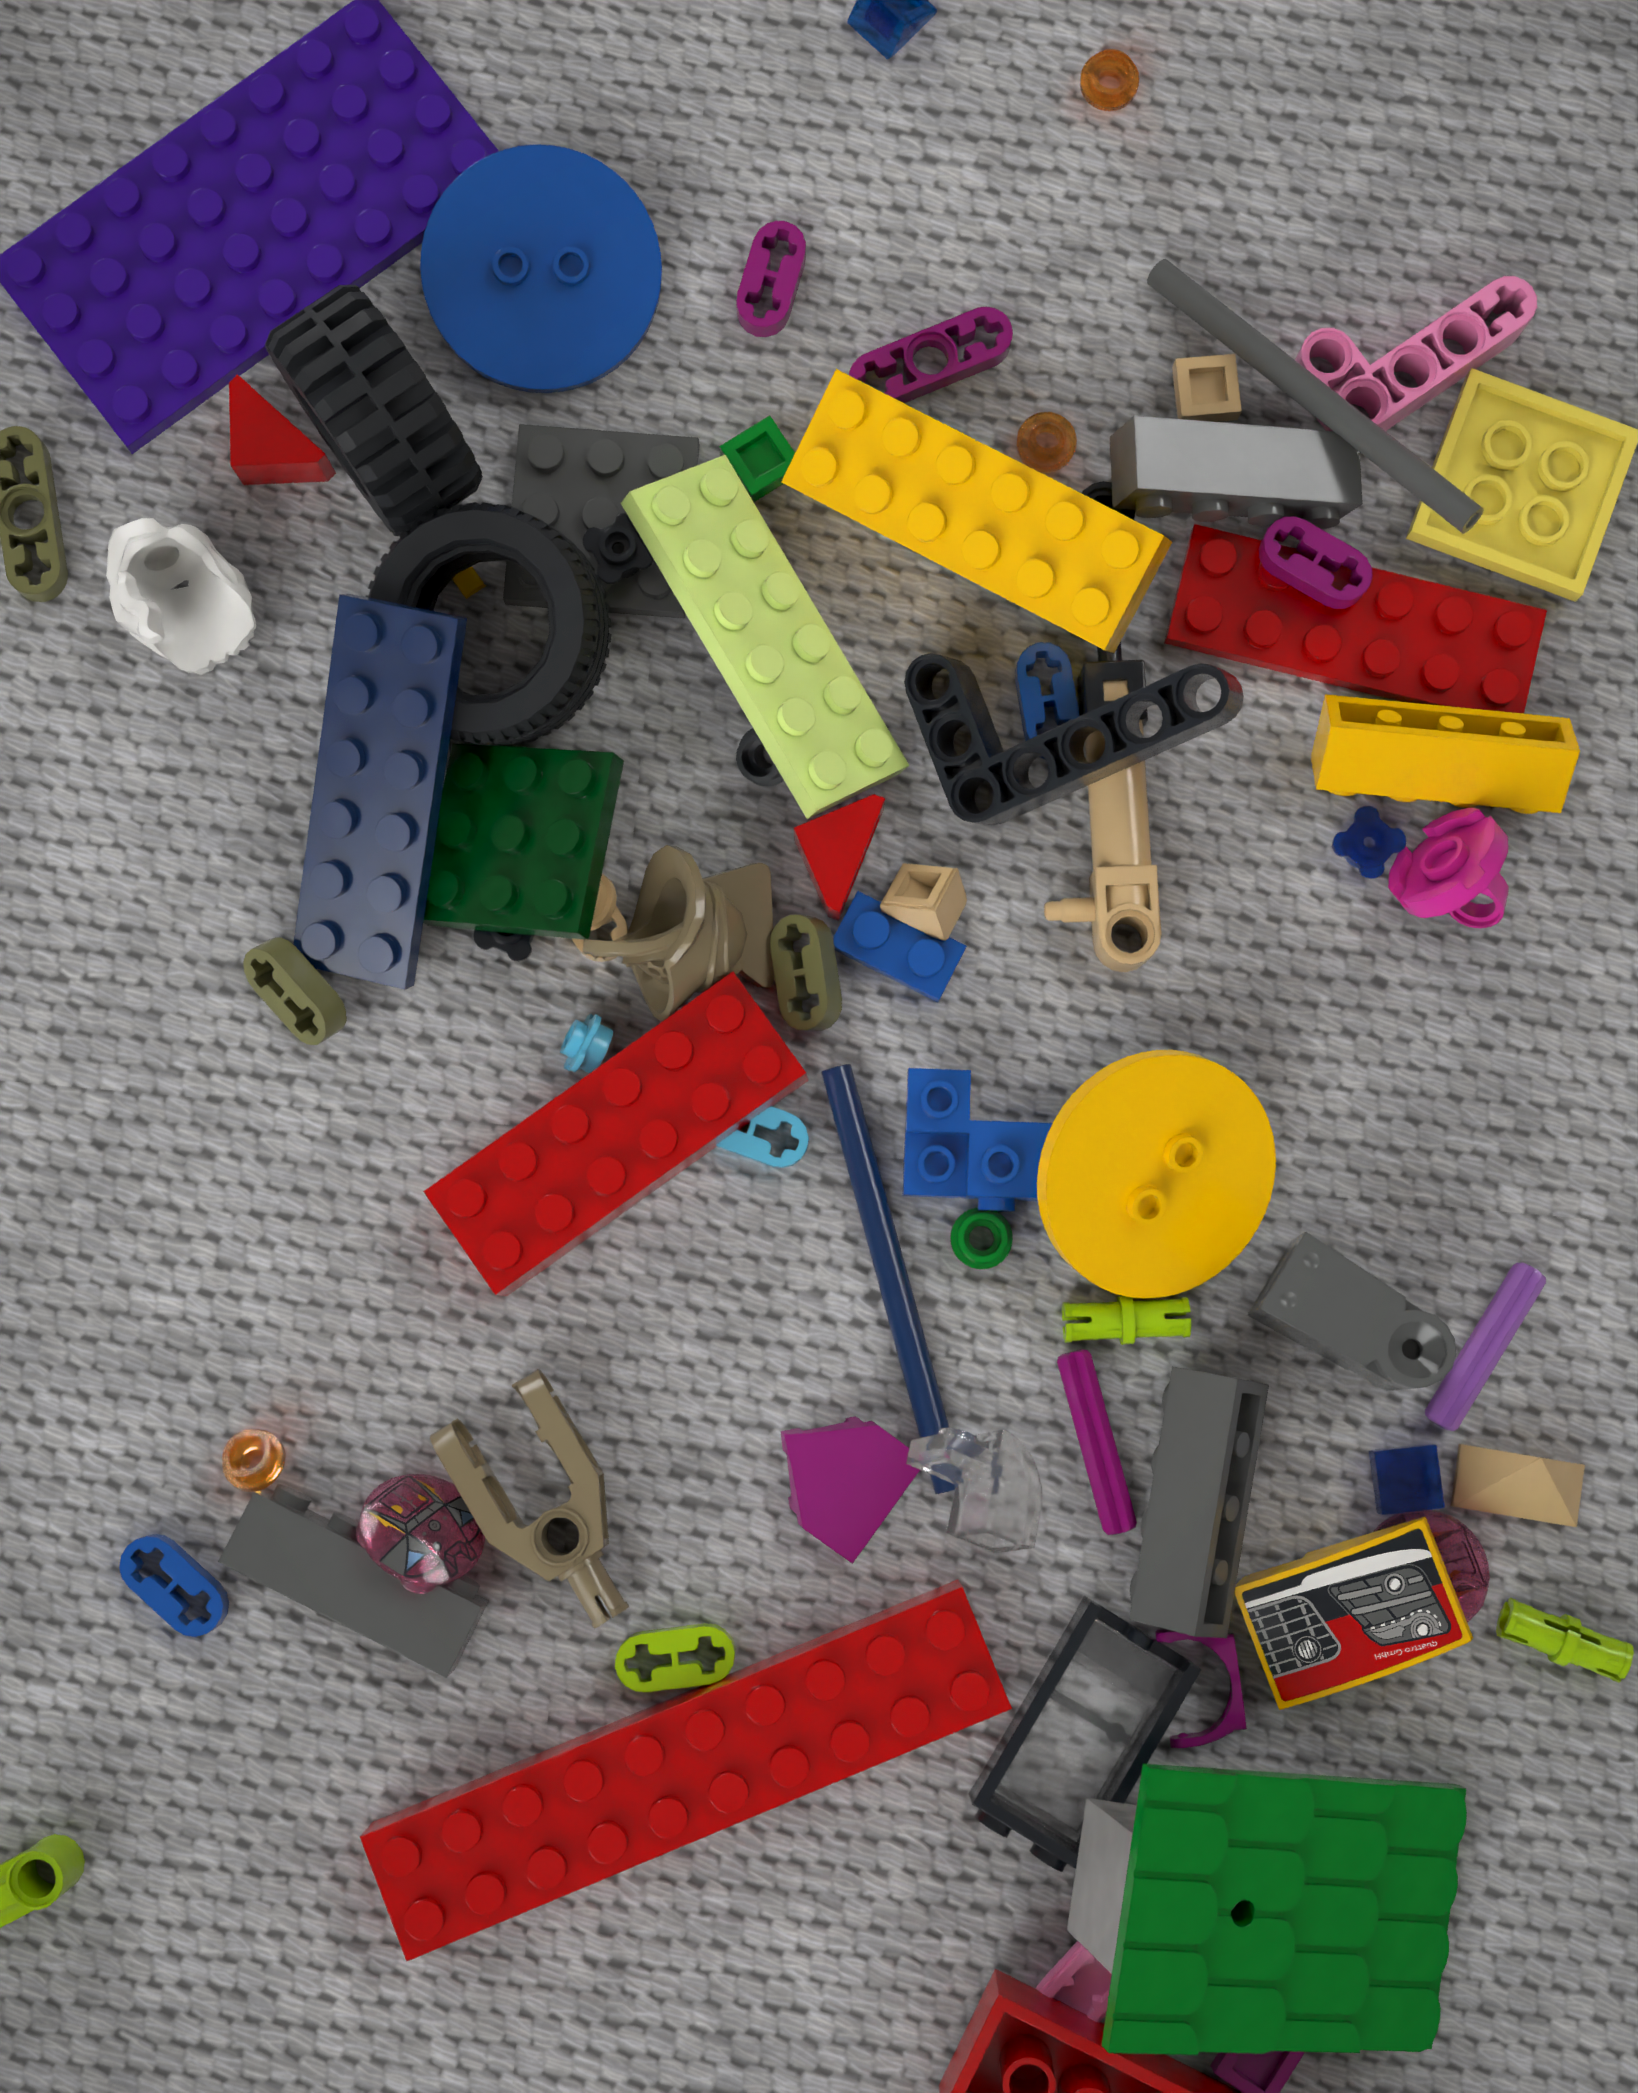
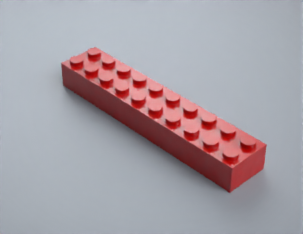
[360,1579,1012,1962]

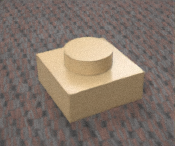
[1172,354,1242,422]

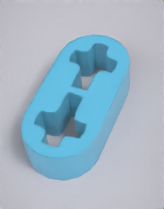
[716,1106,809,1168]

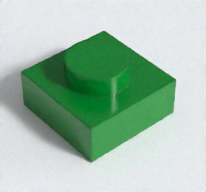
[719,415,795,502]

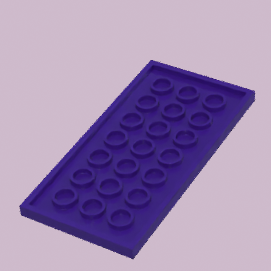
[0,0,499,454]

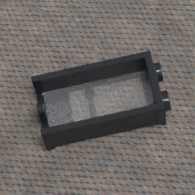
[968,1595,1201,1872]

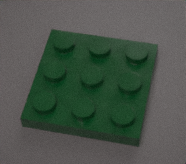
[423,743,624,940]

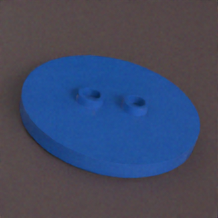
[420,144,662,393]

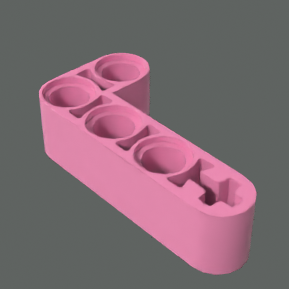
[1295,276,1537,431]

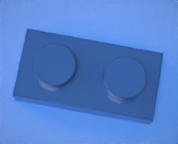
[833,891,967,1003]

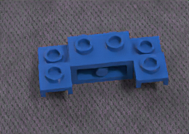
[902,1068,1052,1212]

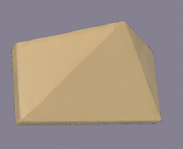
[1451,1444,1585,1527]

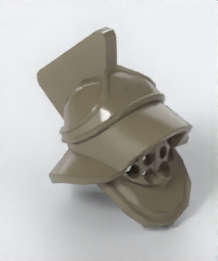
[583,845,775,1021]

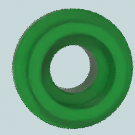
[950,1207,1013,1269]

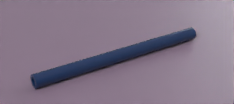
[821,1064,965,1494]

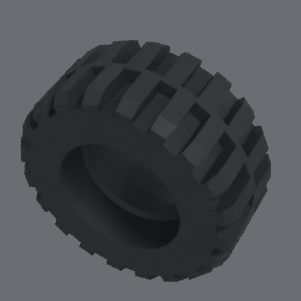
[265,285,483,536]

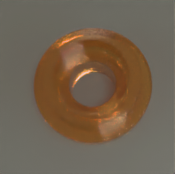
[1080,49,1139,111]
[1016,412,1077,473]
[222,1429,286,1492]

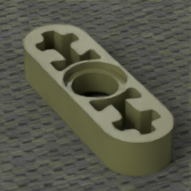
[0,426,68,602]

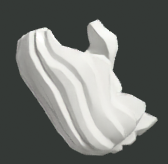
[106,518,256,675]

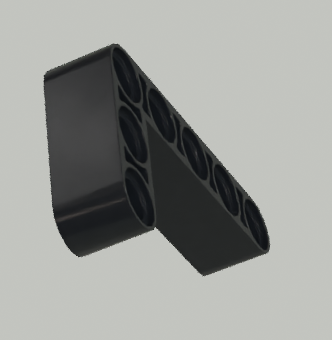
[904,653,1244,825]

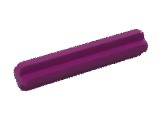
[1057,1349,1137,1535]

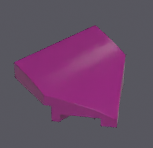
[780,1416,926,1564]

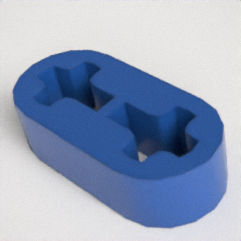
[1015,642,1079,760]
[119,1534,229,1637]

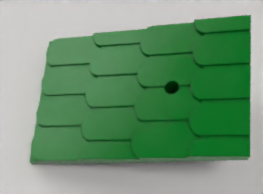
[1067,1764,1467,2055]

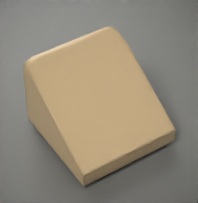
[880,863,967,941]

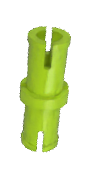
[1062,1295,1191,1345]
[1496,1598,1634,1683]

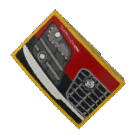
[1234,1516,1473,1710]

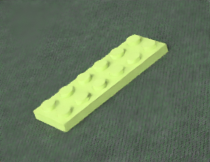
[621,455,909,819]

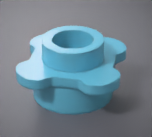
[560,1014,613,1073]

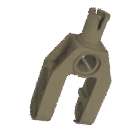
[430,1369,629,1629]

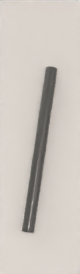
[1147,259,1484,534]

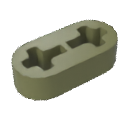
[770,915,842,1031]
[243,937,347,1045]

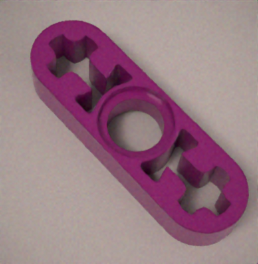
[849,307,1013,403]

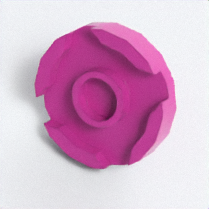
[1388,807,1509,929]

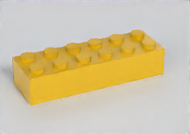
[781,369,1172,653]

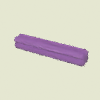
[1425,1262,1546,1431]

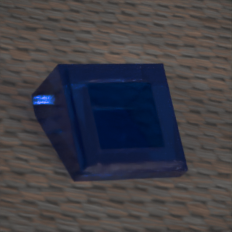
[847,0,938,60]

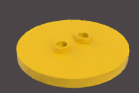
[1037,1050,1276,1299]

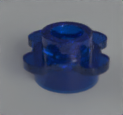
[1332,806,1406,879]

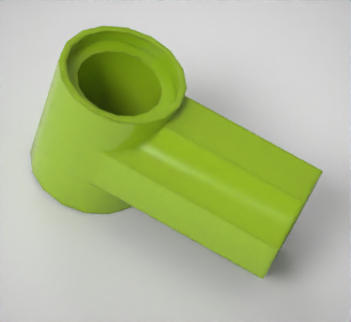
[0,1834,85,1928]

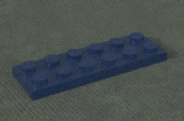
[293,594,467,990]

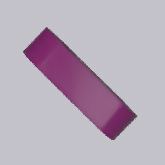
[736,220,806,337]
[1259,516,1372,609]

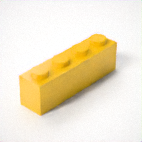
[1311,694,1580,814]

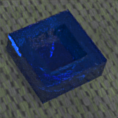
[1368,1443,1445,1515]

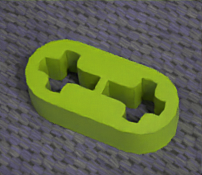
[615,1623,736,1692]

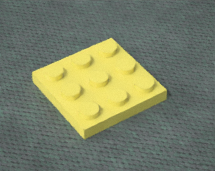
[1406,368,1638,602]

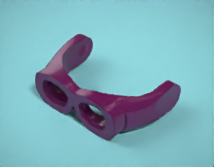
[1155,1629,1247,1748]

